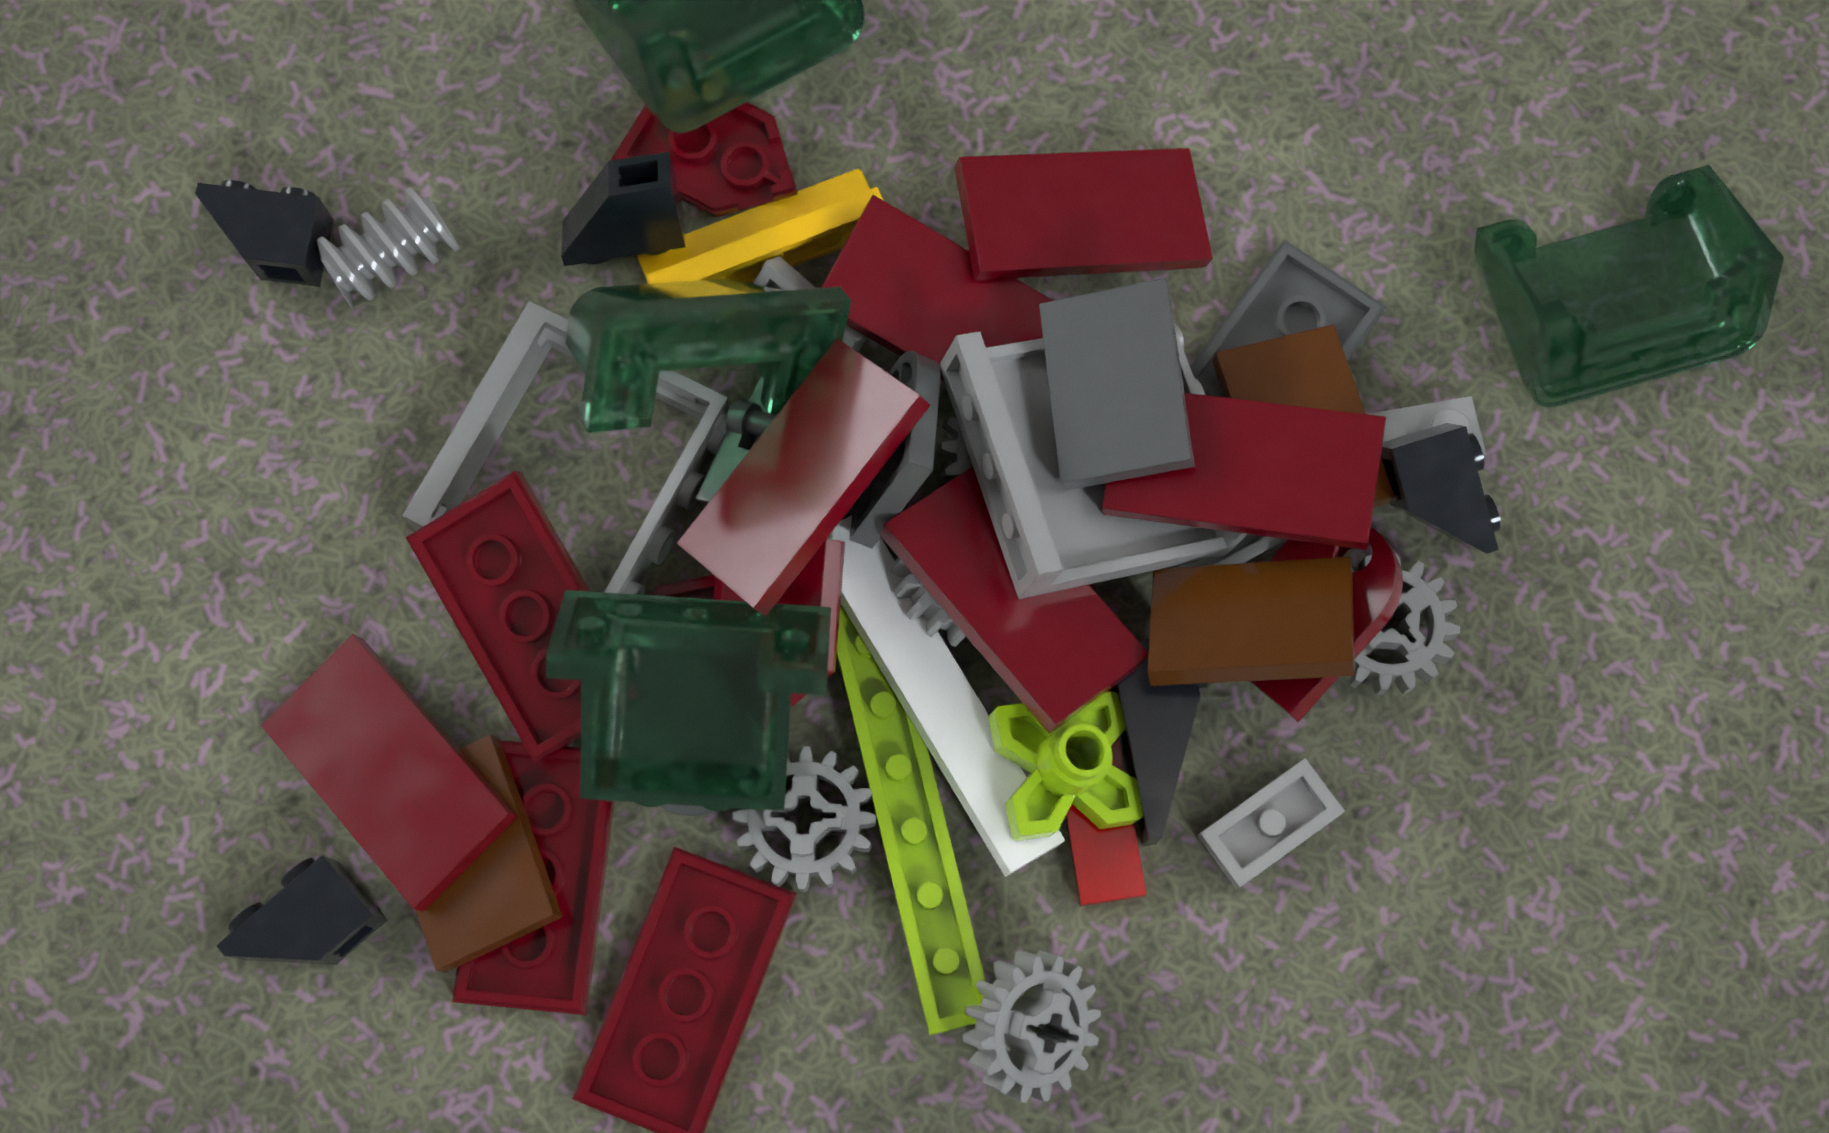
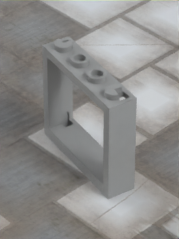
[402,301,730,630]

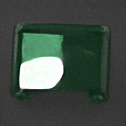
[574,0,865,133]
[1474,165,1784,408]

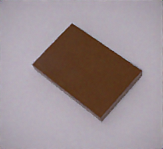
[1212,324,1395,508]
[1148,556,1355,686]
[416,734,563,973]

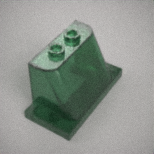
[565,279,852,433]
[546,590,831,811]

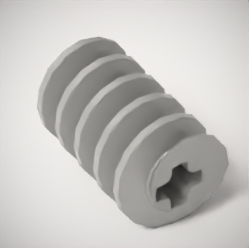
[317,187,460,310]

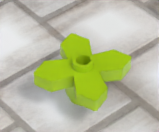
[988,692,1143,841]

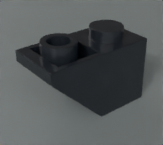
[561,151,685,266]
[195,180,334,287]
[1381,423,1500,554]
[216,855,388,965]

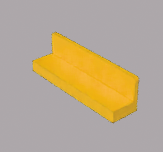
[638,169,884,317]

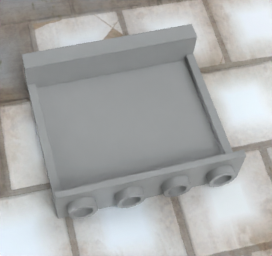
[939,323,1247,599]

